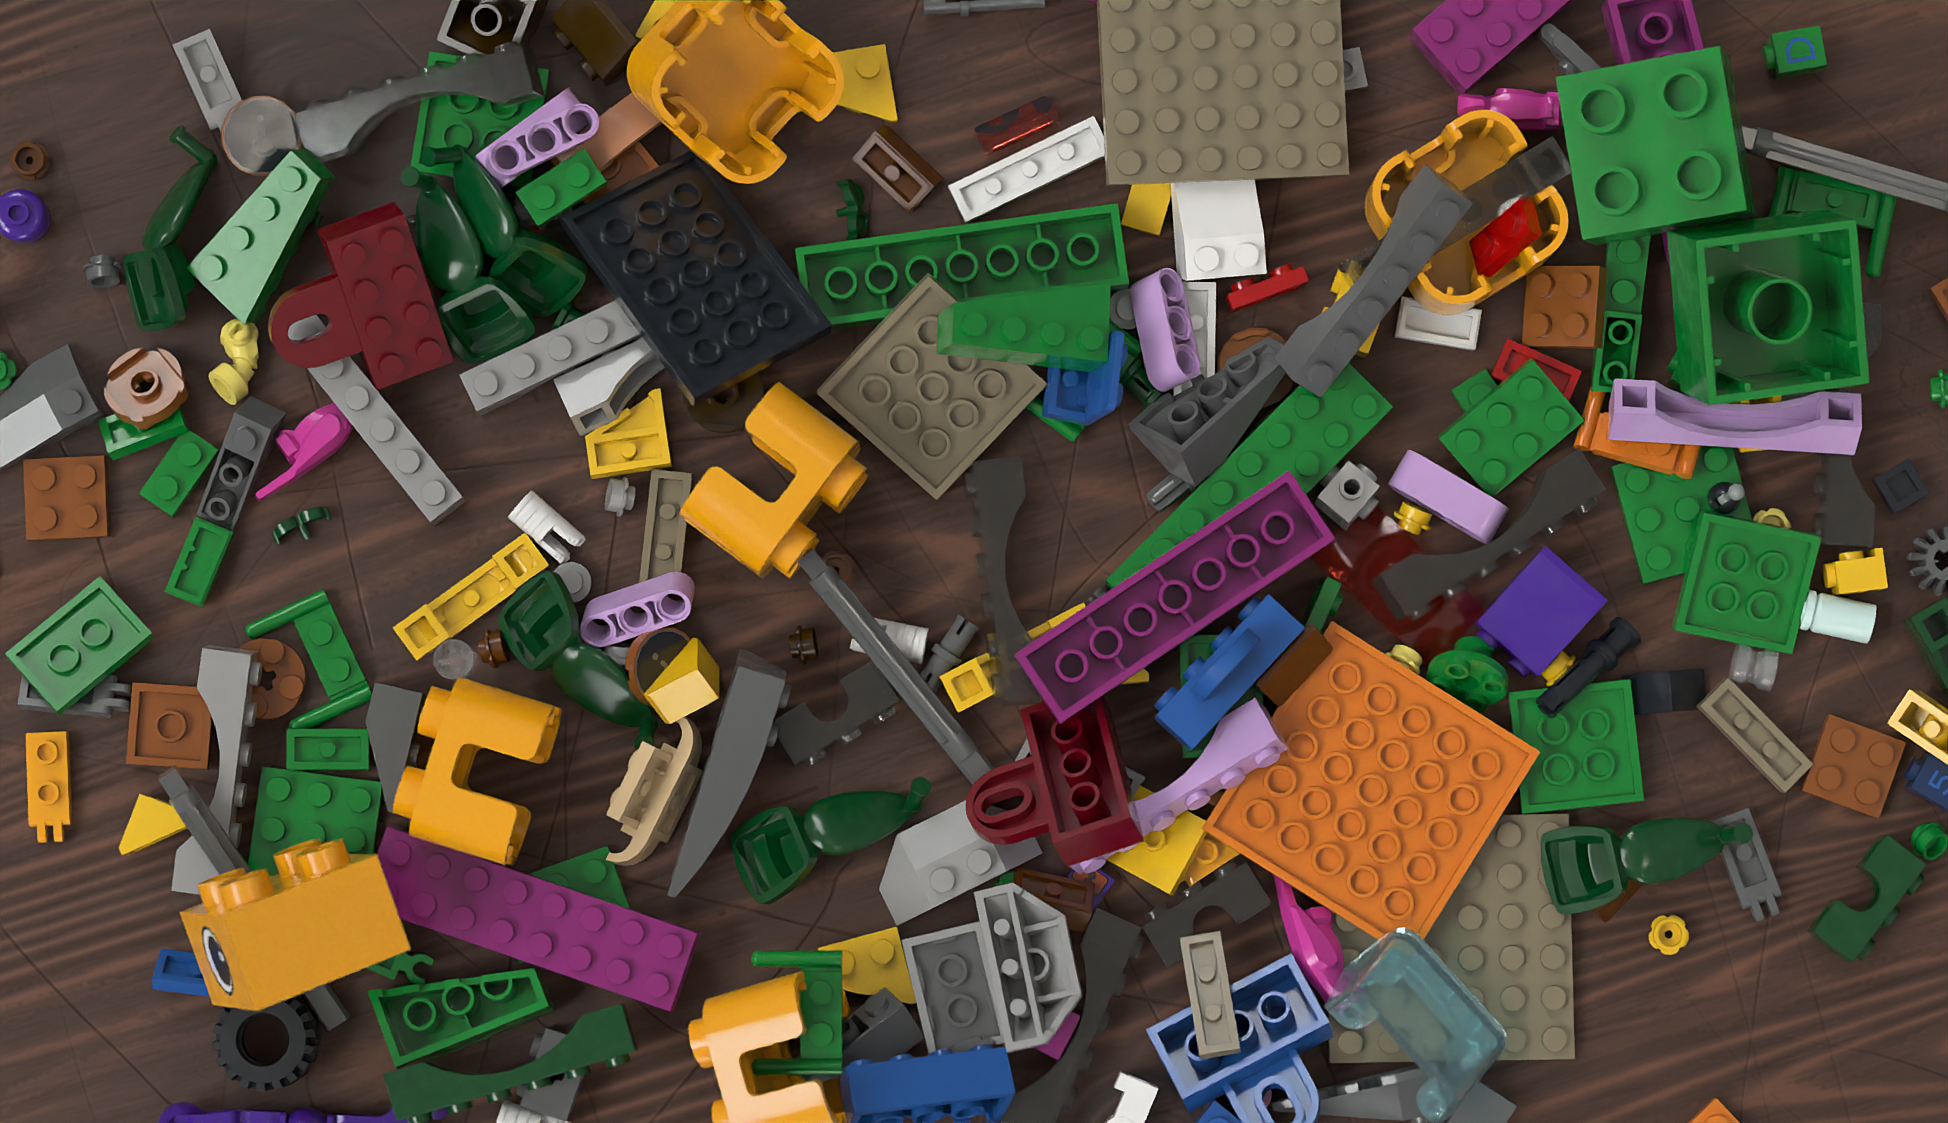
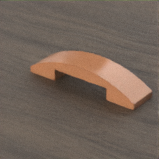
[556,93,662,172]

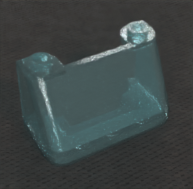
[1324,928,1507,1123]

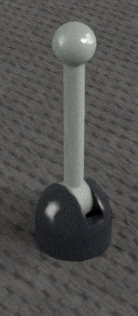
[1707,482,1745,515]

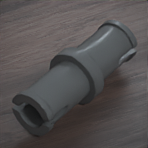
[920,614,980,694]

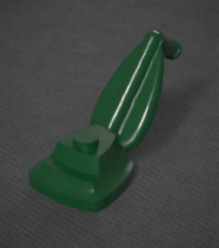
[124,125,217,331]
[421,144,588,318]
[401,166,535,364]
[498,571,658,750]
[731,777,931,905]
[1540,818,1753,914]

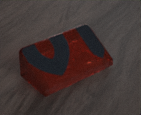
[974,96,1059,155]

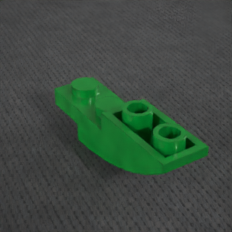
[1591,236,1651,393]

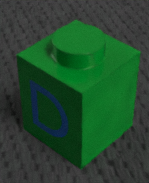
[1762,25,1827,80]

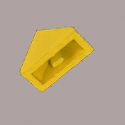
[643,638,719,724]
[119,794,188,856]

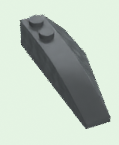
[667,649,792,898]

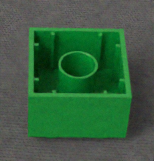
[1556,46,1757,246]
[1667,209,1869,405]

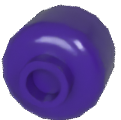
[0,189,51,244]

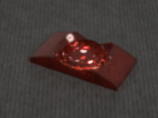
[1311,506,1485,669]

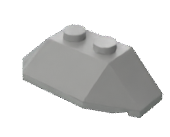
[879,800,1042,926]
[974,883,1083,1053]

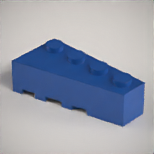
[839,1044,1016,1123]

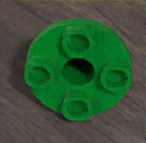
[1426,636,1509,713]

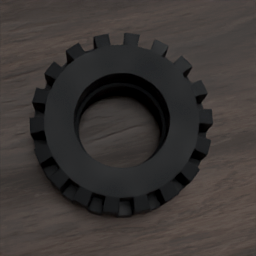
[212,995,321,1091]

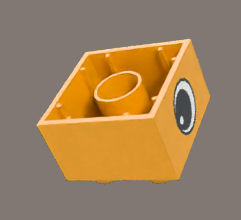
[180,838,410,1011]

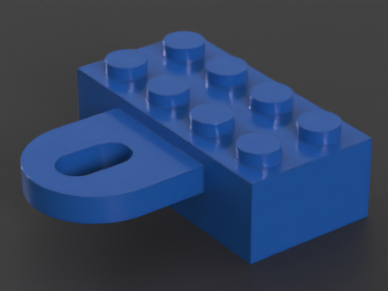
[1154,594,1305,752]
[1146,954,1334,1123]

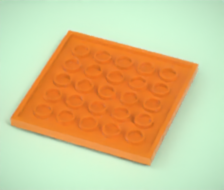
[1202,621,1540,960]

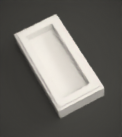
[1394,296,1482,351]

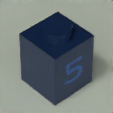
[1903,753,1948,813]

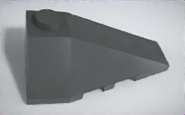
[1128,337,1286,487]
[0,344,107,472]
[1270,1062,1443,1123]

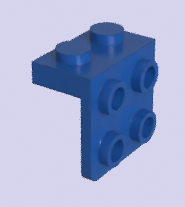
[1042,330,1128,426]

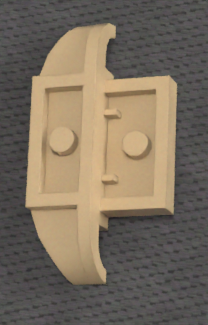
[606,717,703,866]

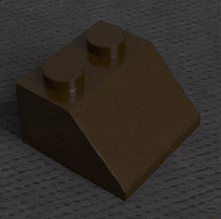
[436,0,548,73]
[551,0,638,85]

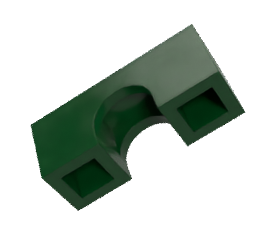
[1807,835,1926,962]

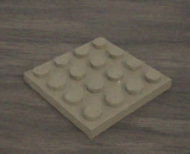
[817,273,1048,500]

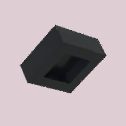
[1871,458,1929,515]

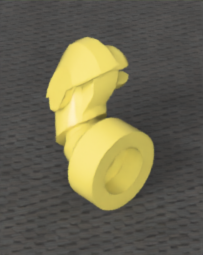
[209,319,259,405]

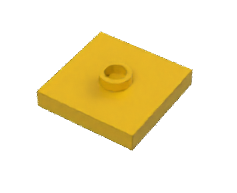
[1106,785,1207,896]

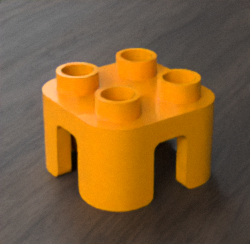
[627,0,844,184]
[1365,110,1568,315]
[679,382,869,579]
[392,677,562,866]
[689,971,850,1123]

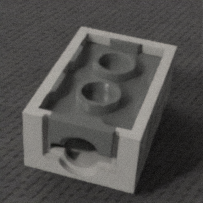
[901,921,1005,1054]

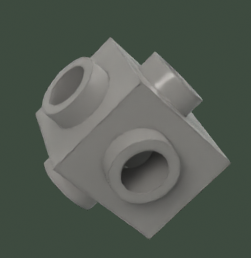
[1315,461,1380,531]

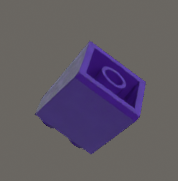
[1473,546,1608,678]

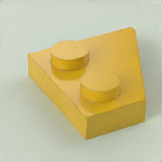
[833,44,898,123]
[585,388,672,479]
[818,926,916,1004]

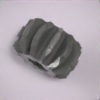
[1907,526,1948,596]

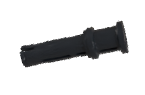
[1535,616,1641,719]

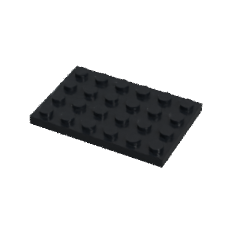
[561,150,832,406]

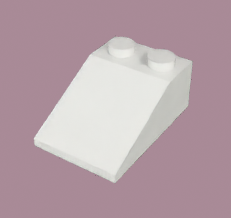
[1170,180,1267,281]

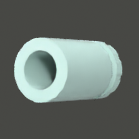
[1799,590,1876,644]

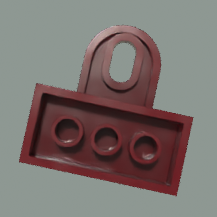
[268,202,453,390]
[965,695,1144,867]

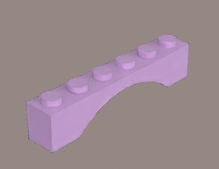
[1608,378,1862,455]
[1069,698,1289,874]

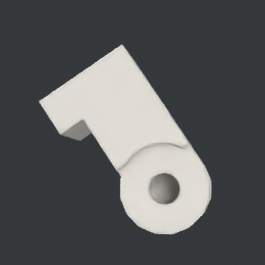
[1104,1070,1159,1123]

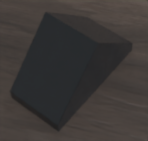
[1622,669,1706,715]

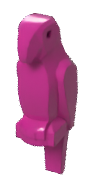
[1457,88,1563,132]
[256,402,354,501]
[1273,875,1362,1011]

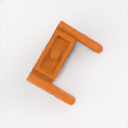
[1573,387,1701,479]

